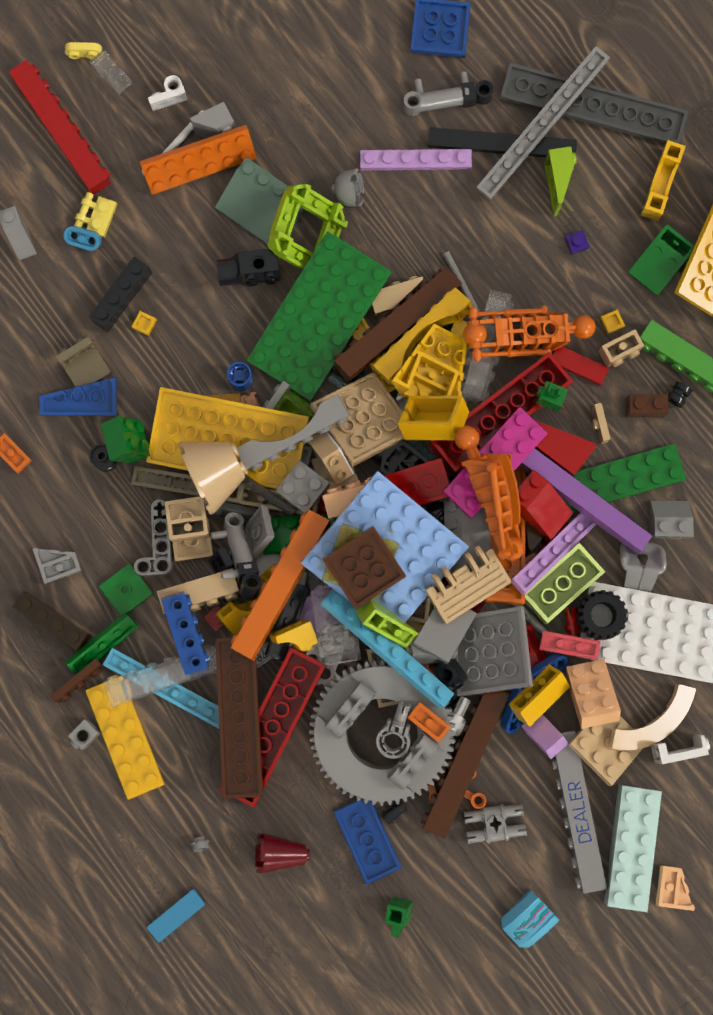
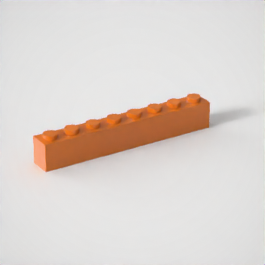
[230,510,331,661]

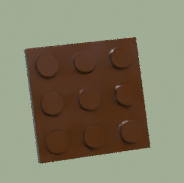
[322,526,407,609]

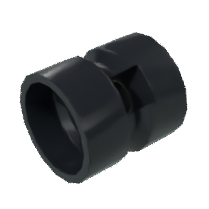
[89,443,118,472]

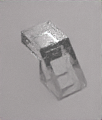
[90,50,132,95]

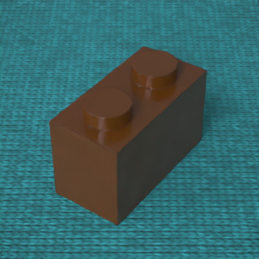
[625,394,668,418]

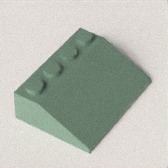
[215,157,305,245]

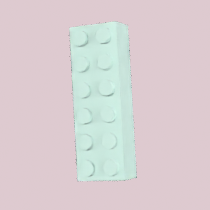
[604,784,662,912]

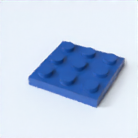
[410,0,471,58]

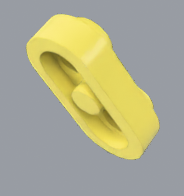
[65,42,102,60]

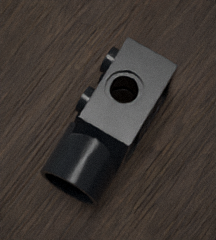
[217,249,280,287]
[370,441,429,475]

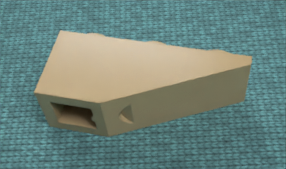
[371,276,423,318]

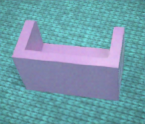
[521,714,568,759]

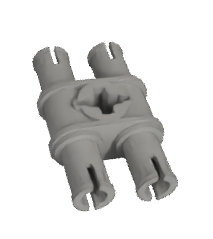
[463,803,527,844]

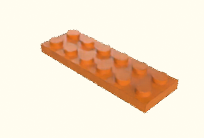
[139,125,257,195]

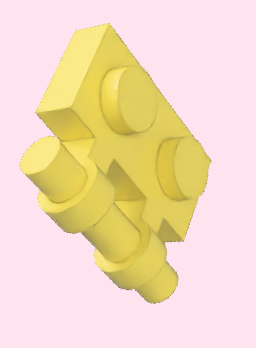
[74,192,117,238]

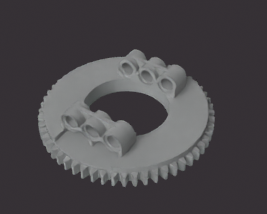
[309,659,456,806]

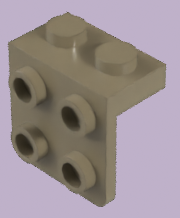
[56,337,110,387]

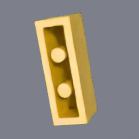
[508,664,570,727]

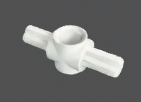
[449,696,470,745]

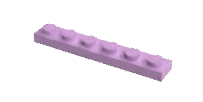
[360,149,472,171]
[511,512,596,595]

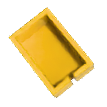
[398,396,469,440]

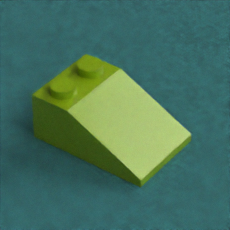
[544,147,577,216]

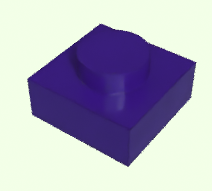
[565,230,590,255]

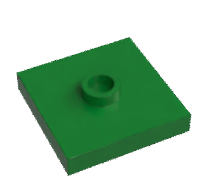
[99,563,154,615]

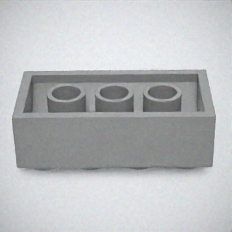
[444,498,491,573]

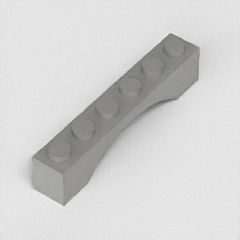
[237,394,351,471]

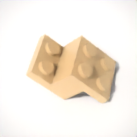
[164,496,213,562]

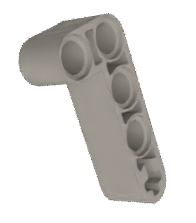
[134,499,173,577]

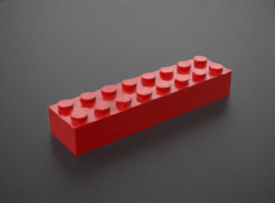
[428,352,573,477]
[219,647,327,808]

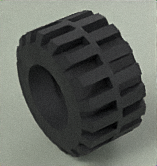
[576,590,628,640]

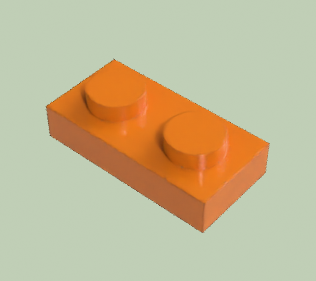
[0,433,32,474]
[407,701,451,743]

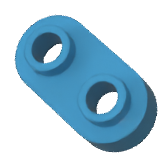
[64,226,102,251]

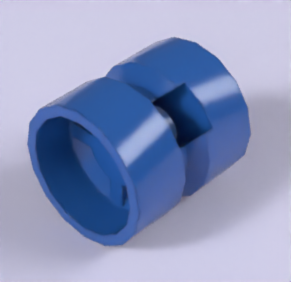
[227,362,253,391]

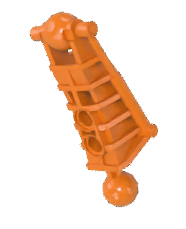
[463,305,596,361]
[454,426,525,561]

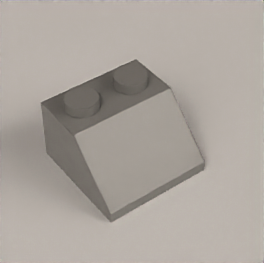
[190,102,235,139]
[650,500,694,539]

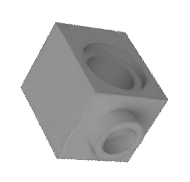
[68,719,102,750]

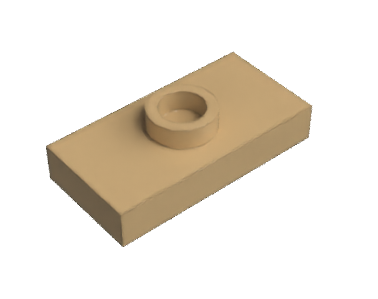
[592,403,611,444]

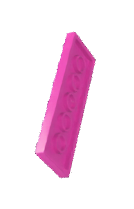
[442,407,548,519]

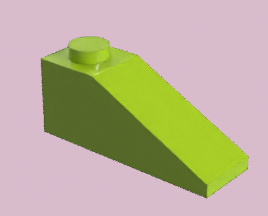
[356,599,419,648]

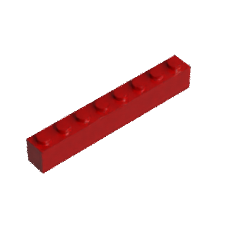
[8,60,111,195]

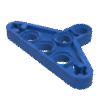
[501,653,568,734]

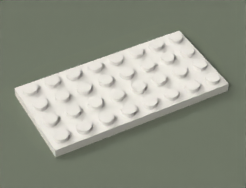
[576,582,713,684]

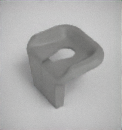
[620,542,667,592]

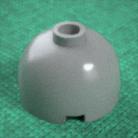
[332,168,364,207]

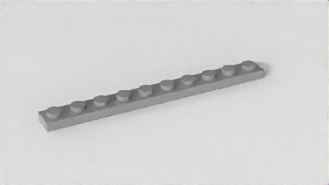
[476,46,610,201]

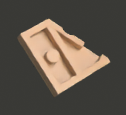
[656,865,695,911]

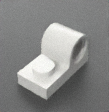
[148,75,187,111]

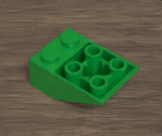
[628,224,694,296]

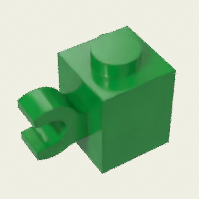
[536,381,568,412]
[385,896,413,937]

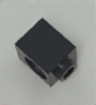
[433,659,468,690]

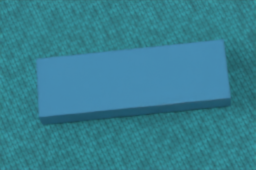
[146,888,206,943]

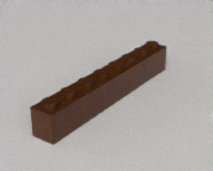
[333,267,462,383]
[420,691,510,839]

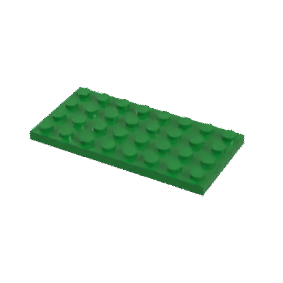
[247,231,392,401]

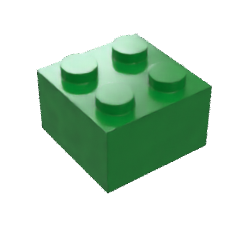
[100,416,150,464]

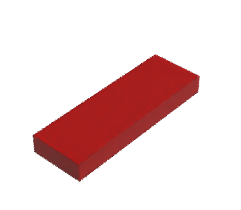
[552,346,609,386]

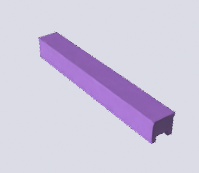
[519,448,652,555]

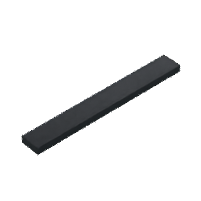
[428,127,577,157]

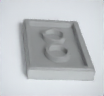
[413,607,477,664]

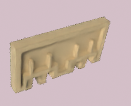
[425,546,512,624]

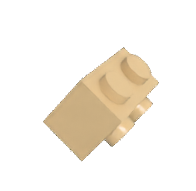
[598,329,644,367]

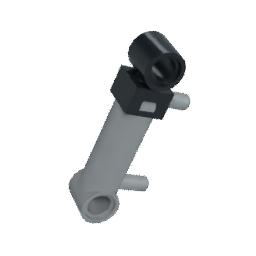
[403,71,494,116]
[210,512,262,601]

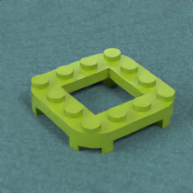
[267,184,348,271]

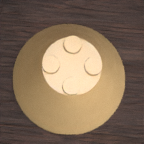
[177,442,248,515]

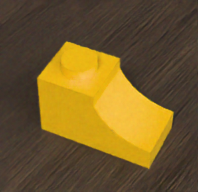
[269,619,318,652]

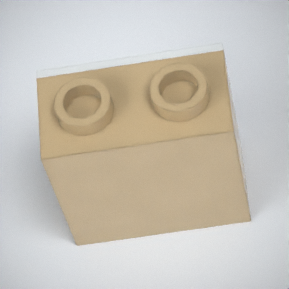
[308,432,354,485]

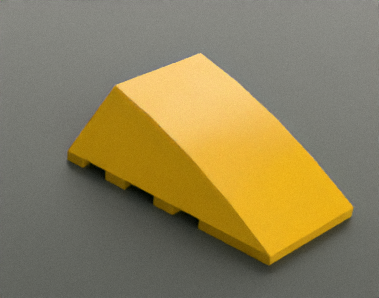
[391,324,467,399]

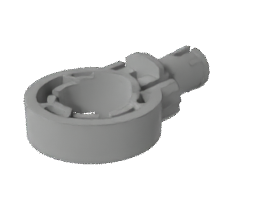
[376,701,411,759]

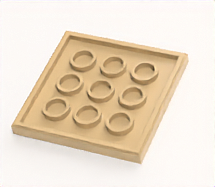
[310,372,404,468]

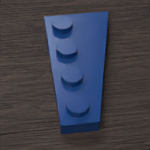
[40,377,117,416]

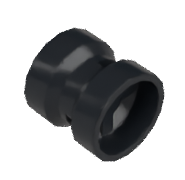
[668,381,692,408]

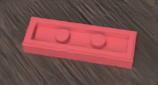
[539,631,601,660]

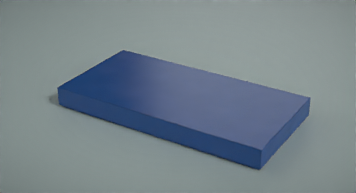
[333,798,402,885]

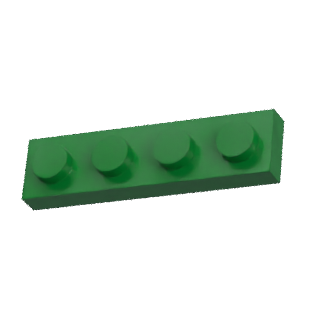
[65,612,138,674]

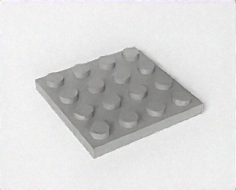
[455,606,533,696]

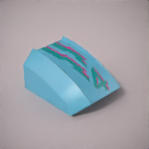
[501,889,559,948]

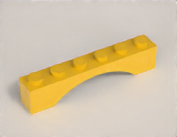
[373,288,473,387]

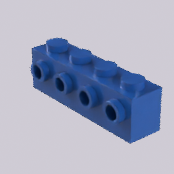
[161,591,210,676]

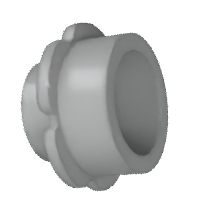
[190,837,210,852]

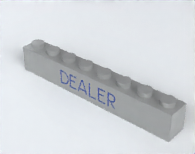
[551,730,607,894]

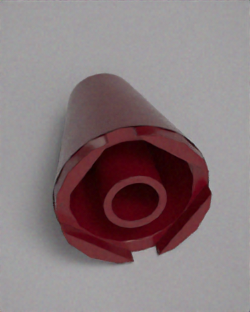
[255,833,310,874]

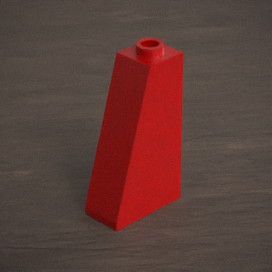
[533,419,597,477]

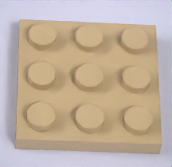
[568,716,643,786]

